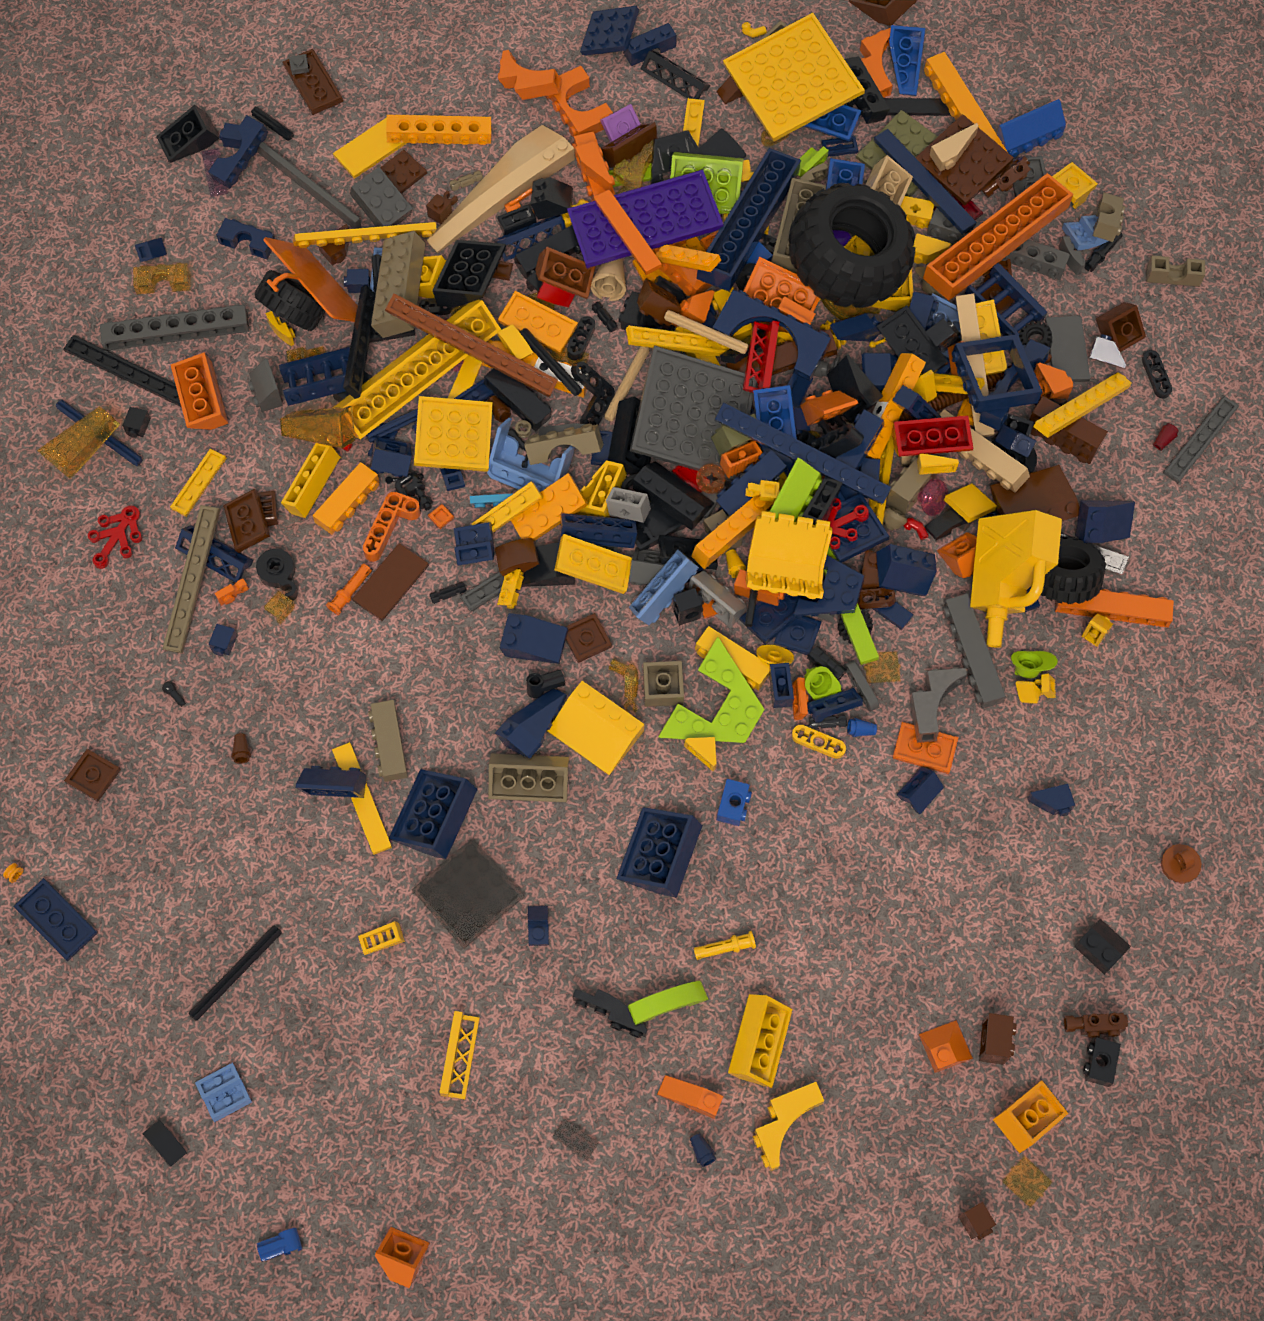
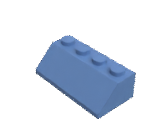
[629,550,699,625]

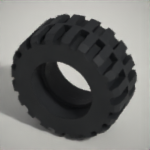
[255,270,325,331]
[1041,538,1106,604]

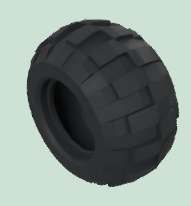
[789,183,916,308]

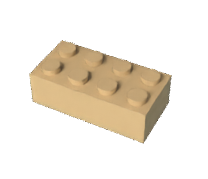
[865,155,913,206]

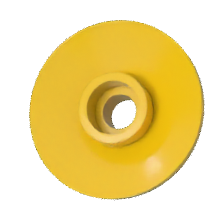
[756,645,794,665]

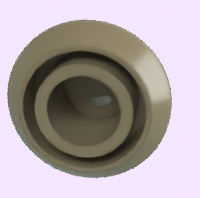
[883,507,907,531]

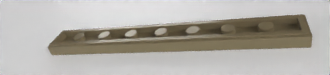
[163,505,220,654]

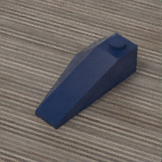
[495,689,567,759]

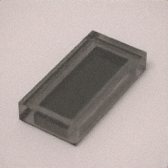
[553,1119,599,1161]

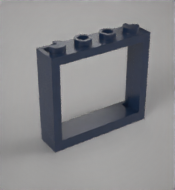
[952,334,1042,413]

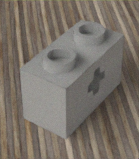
[606,487,651,523]

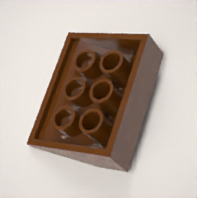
[848,0,917,26]
[990,465,1080,522]

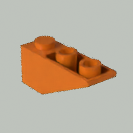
[575,141,615,193]

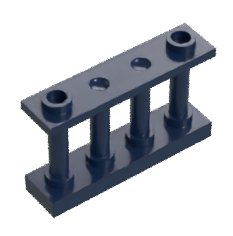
[964,263,1048,336]
[279,347,350,406]

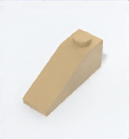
[930,123,979,172]

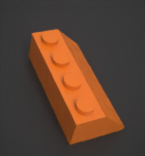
[170,352,229,430]

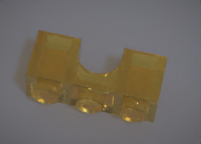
[133,263,190,294]

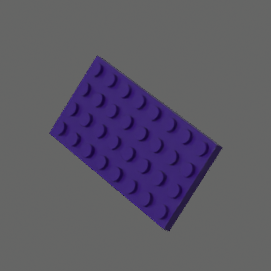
[567,170,724,268]

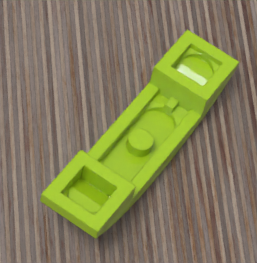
[628,981,708,1025]

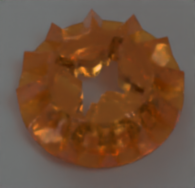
[696,464,726,494]

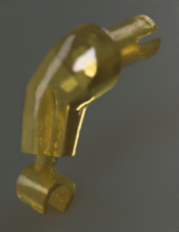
[609,659,638,713]

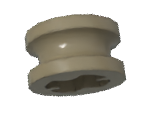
[515,420,532,438]

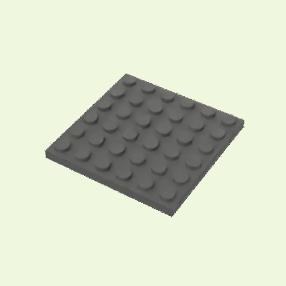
[630,346,757,481]

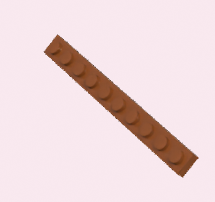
[385,293,558,397]

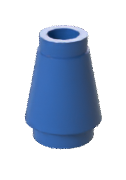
[847,718,877,737]

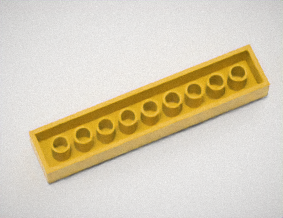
[333,300,501,440]

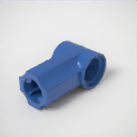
[257,1228,303,1262]

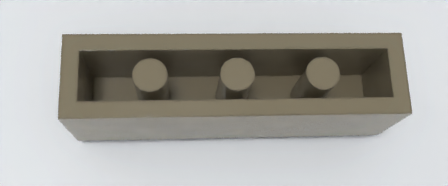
[368,700,408,782]

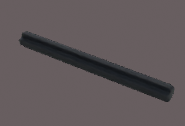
[189,925,282,1021]

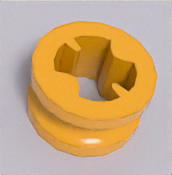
[3,863,24,883]

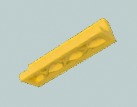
[440,1011,480,1100]

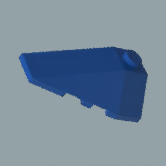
[889,25,925,96]

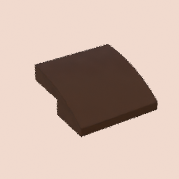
[495,538,539,576]

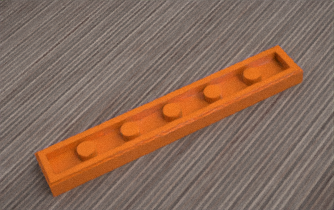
[594,190,662,275]

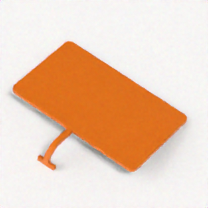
[263,237,358,322]

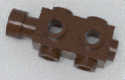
[982,156,1031,198]
[1064,1012,1128,1038]

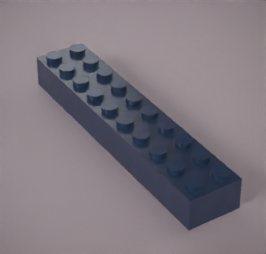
[697,148,801,292]

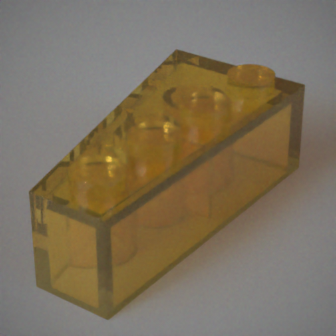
[280,406,355,448]

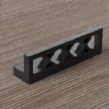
[640,50,710,100]

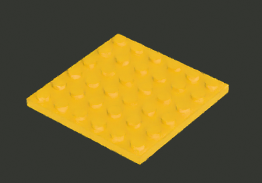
[723,13,865,142]

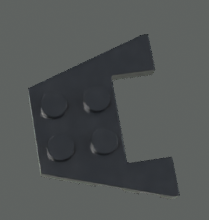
[650,130,702,185]

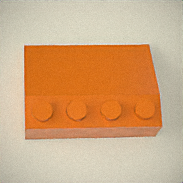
[743,257,820,333]

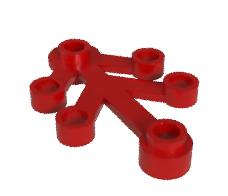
[827,498,869,550]
[88,506,142,569]

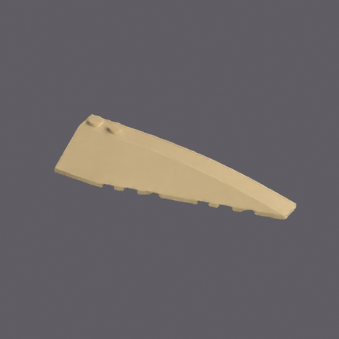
[427,125,575,253]

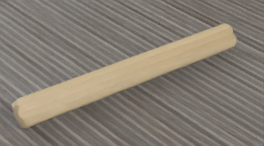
[664,310,748,354]
[604,346,650,422]

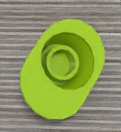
[1011,651,1058,679]
[804,666,841,700]

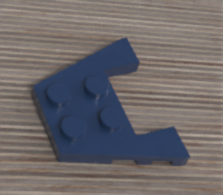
[794,555,865,618]

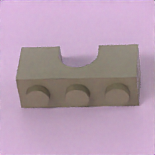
[1093,193,1125,242]
[1146,256,1205,287]

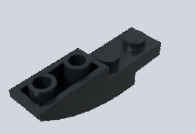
[573,989,648,1038]

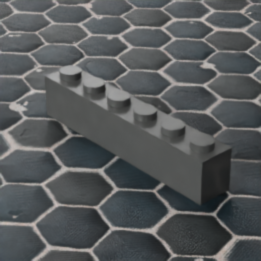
[942,594,1006,709]

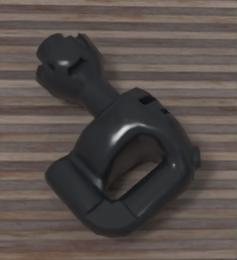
[395,471,433,511]

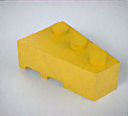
[575,460,627,518]

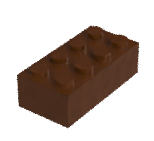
[1029,396,1108,464]

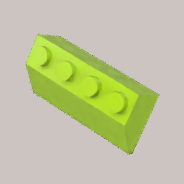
[770,458,822,522]

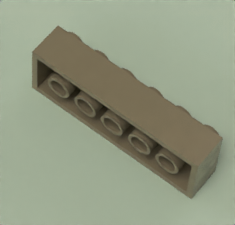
[772,178,826,274]
[371,231,425,338]

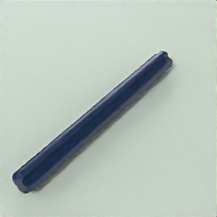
[56,400,143,466]

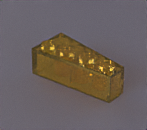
[37,406,120,479]

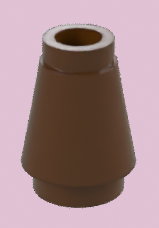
[487,396,511,422]
[231,733,251,764]

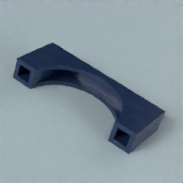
[713,289,831,381]

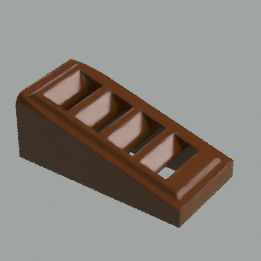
[258,490,279,526]

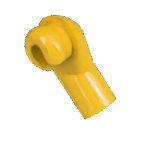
[741,22,767,38]

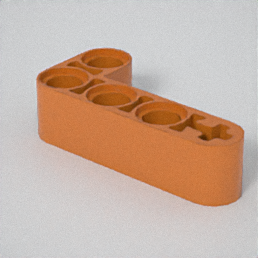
[363,492,421,562]

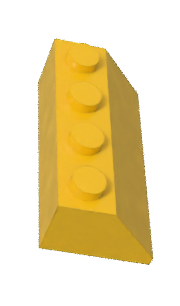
[728,994,793,1088]

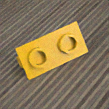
[497,569,524,609]

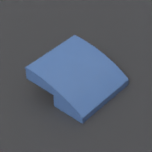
[1062,215,1108,250]
[195,1063,252,1123]

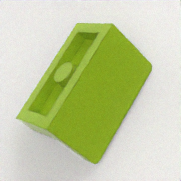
[798,146,829,178]

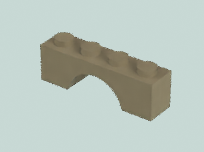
[524,424,604,465]

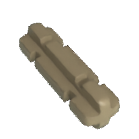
[449,170,483,191]

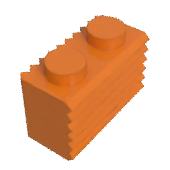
[720,440,762,478]

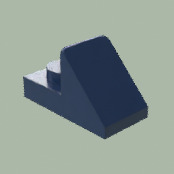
[995,424,1037,457]
[528,906,549,946]

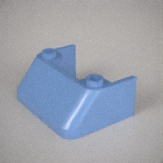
[487,418,575,492]

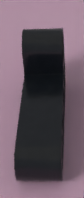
[797,424,864,458]

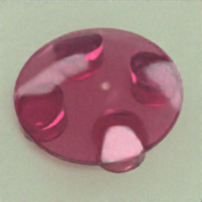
[918,478,948,516]

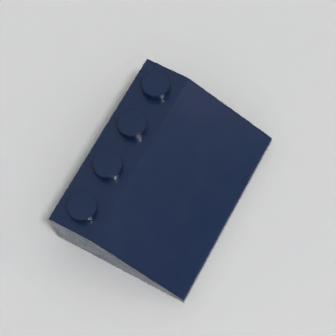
[388,769,478,859]
[616,807,703,898]

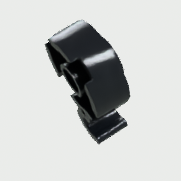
[256,549,298,602]

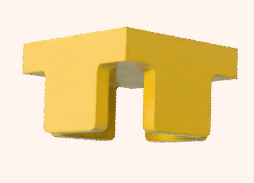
[1052,162,1098,209]

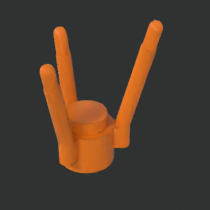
[504,188,535,214]

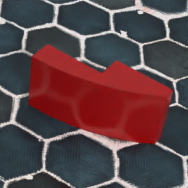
[537,282,575,307]

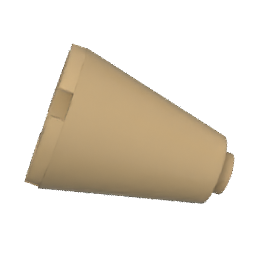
[591,258,626,301]

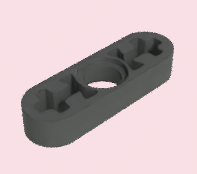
[844,660,879,712]

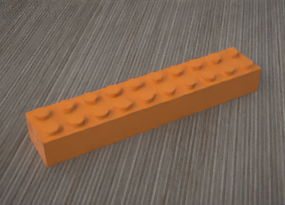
[923,173,1074,301]

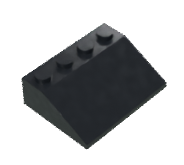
[432,240,506,308]

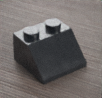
[530,177,573,220]
[1074,919,1131,975]

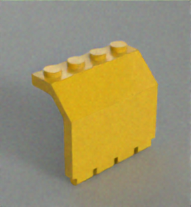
[746,511,832,599]

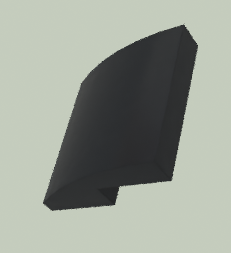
[699,128,746,159]

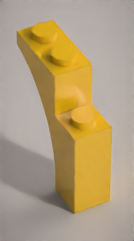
[752,1082,824,1172]

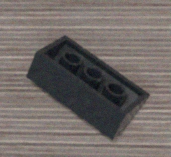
[607,396,651,475]
[633,461,715,531]

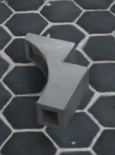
[910,667,967,743]

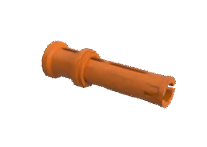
[326,564,372,615]

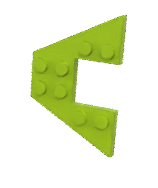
[658,637,765,743]

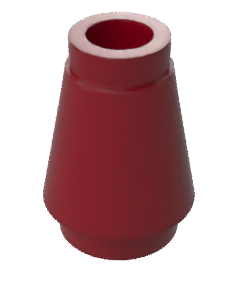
[1153,423,1179,451]

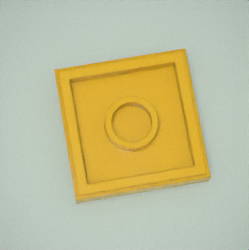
[944,483,997,523]

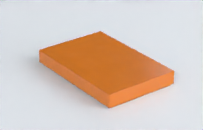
[892,722,959,774]

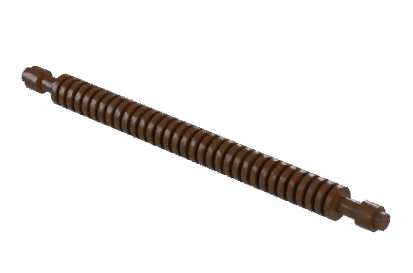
[898,353,1052,421]

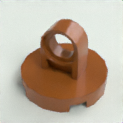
[1161,844,1202,884]

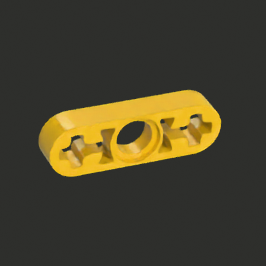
[792,725,846,759]

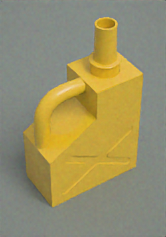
[970,510,1062,648]

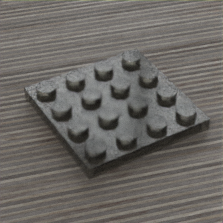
[412,839,525,949]

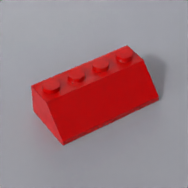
[892,416,974,457]

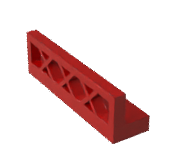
[743,321,779,393]

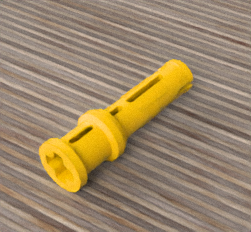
[693,931,756,960]

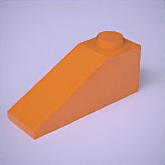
[657,1075,723,1119]

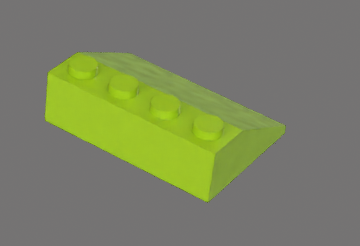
[670,152,744,214]

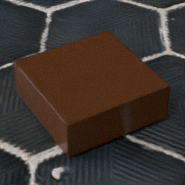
[492,261,513,281]

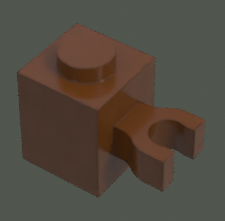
[426,191,458,225]

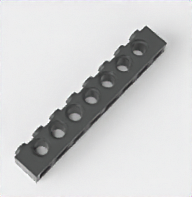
[927,208,1070,280]
[100,305,249,351]

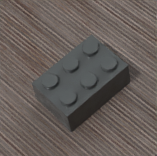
[350,167,413,227]

